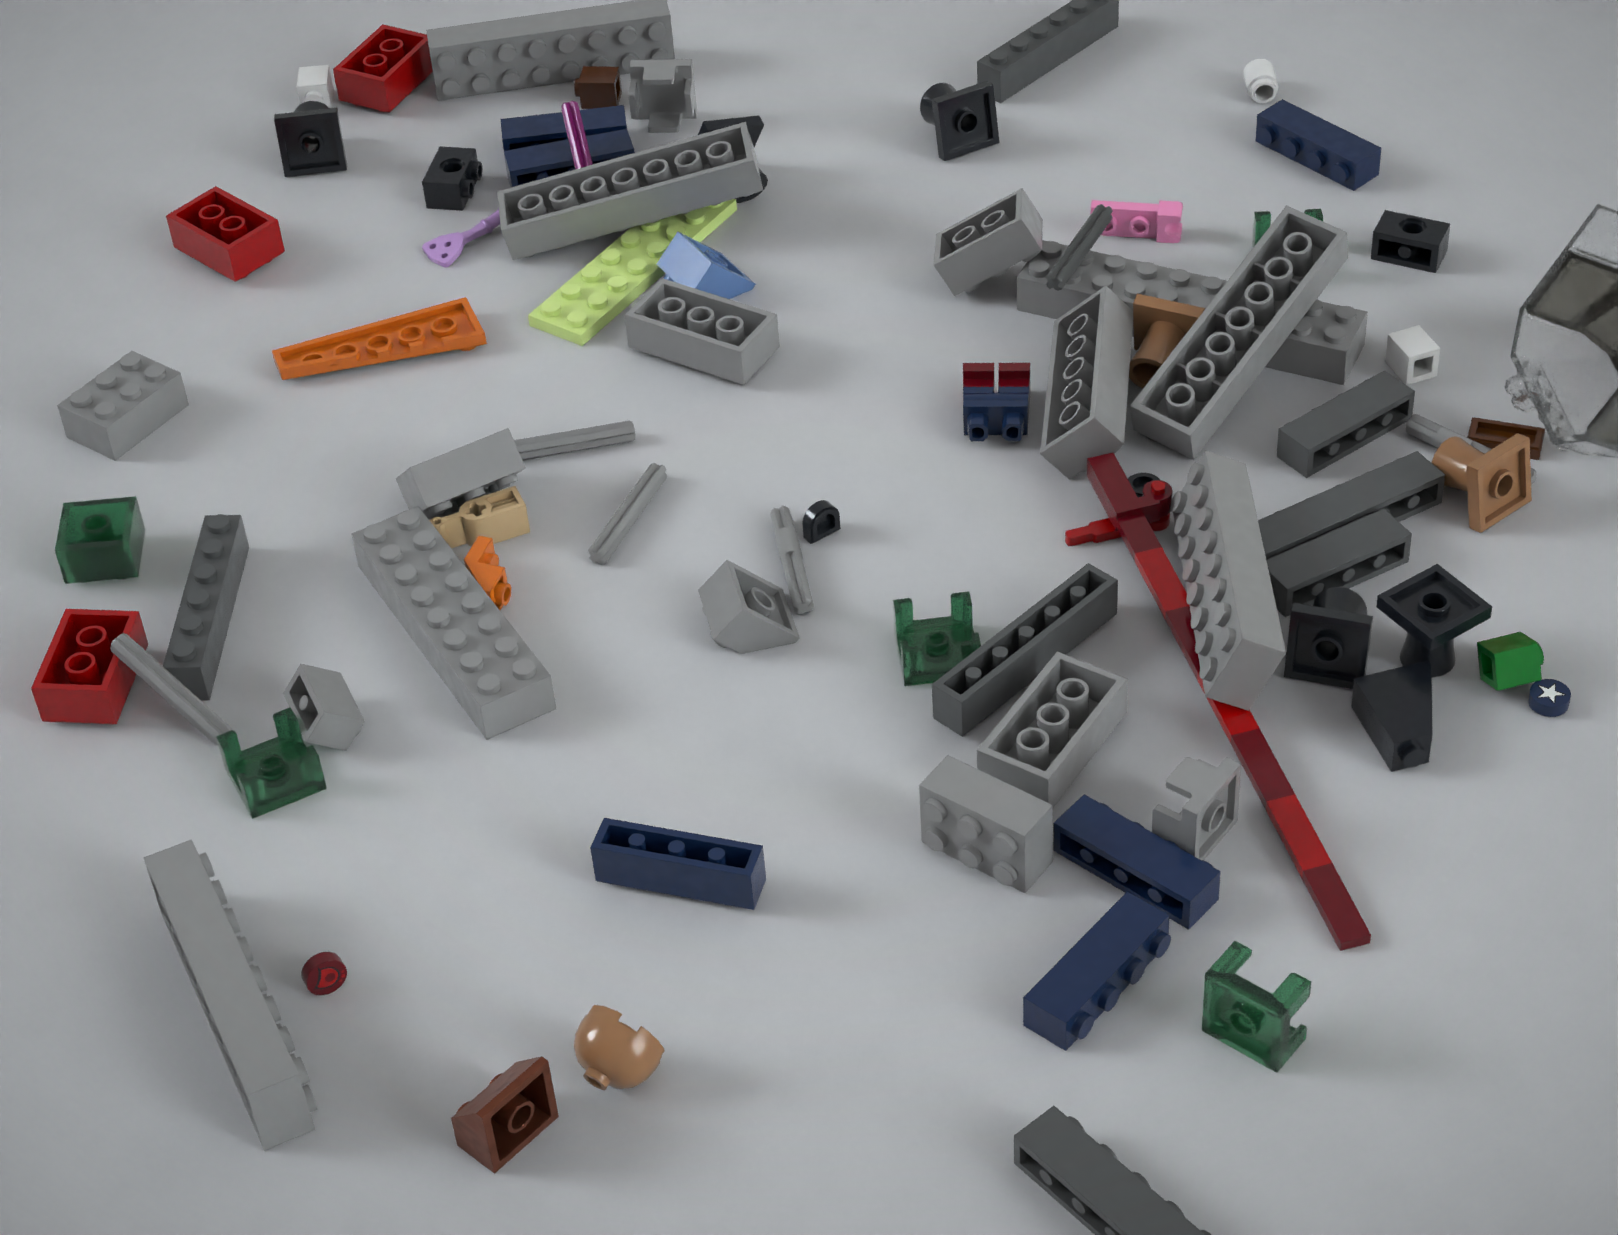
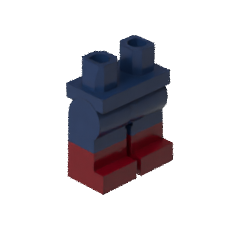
[963,363,1031,441]

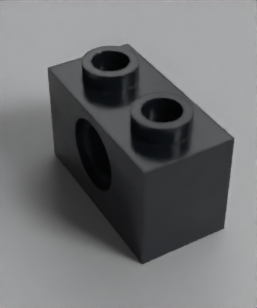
[422,146,483,211]
[1371,210,1450,273]

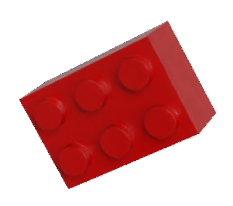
[333,24,433,113]
[166,186,285,282]
[31,609,148,724]

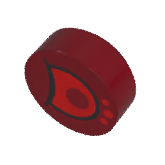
[301,952,347,995]

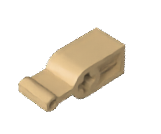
[429,486,530,548]

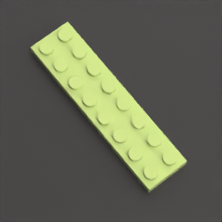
[528,199,737,346]

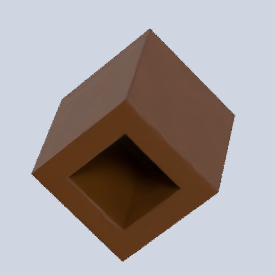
[574,66,622,109]

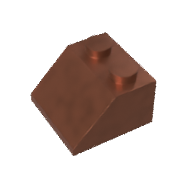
[451,1056,559,1174]

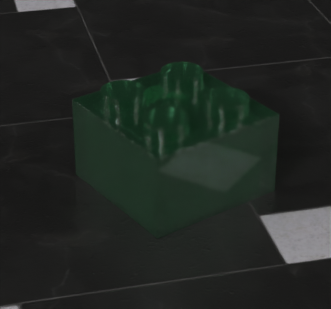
[55,496,145,584]

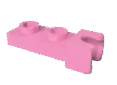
[1090,200,1183,243]

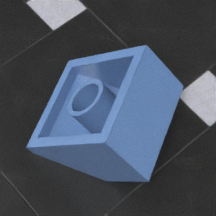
[656,232,756,299]

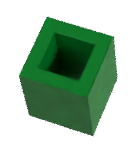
[1477,632,1544,691]

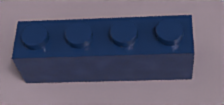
[1256,99,1382,191]
[501,105,627,151]
[504,129,635,187]
[1053,794,1221,930]
[590,818,766,910]
[1023,892,1171,1051]

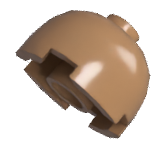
[574,1005,664,1090]

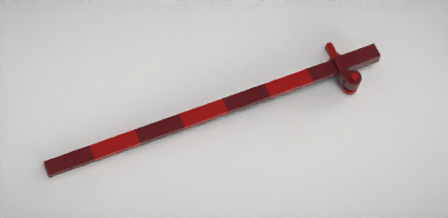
[1065,452,1371,951]

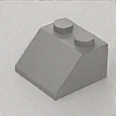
[698,560,799,654]

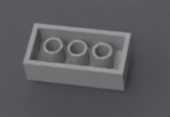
[625,278,780,385]
[977,651,1128,807]

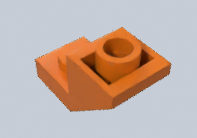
[464,536,511,610]

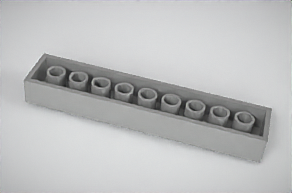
[1017,240,1368,385]

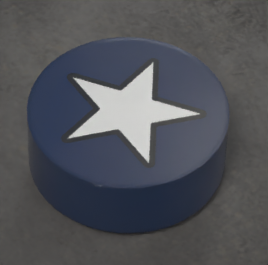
[1528,679,1571,717]

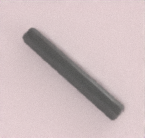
[1046,204,1113,291]

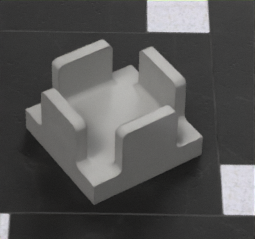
[629,59,697,133]
[1152,757,1241,860]

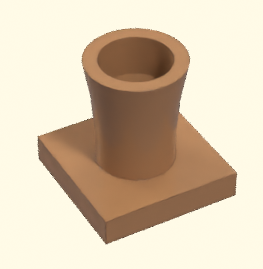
[1129,293,1205,388]
[1432,433,1532,533]

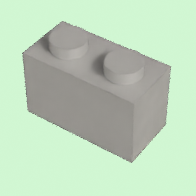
[283,664,364,751]

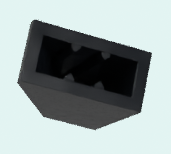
[1351,660,1432,772]

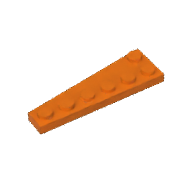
[272,297,487,380]

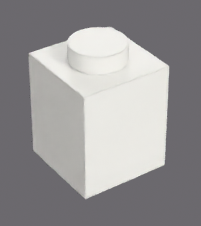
[296,65,334,108]
[1385,325,1440,385]

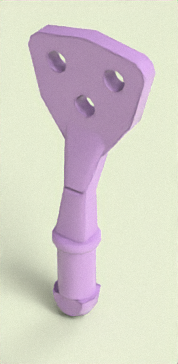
[422,207,500,267]

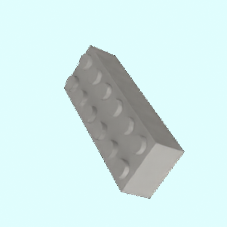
[1040,286,1133,480]

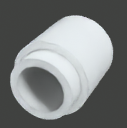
[1243,59,1279,103]

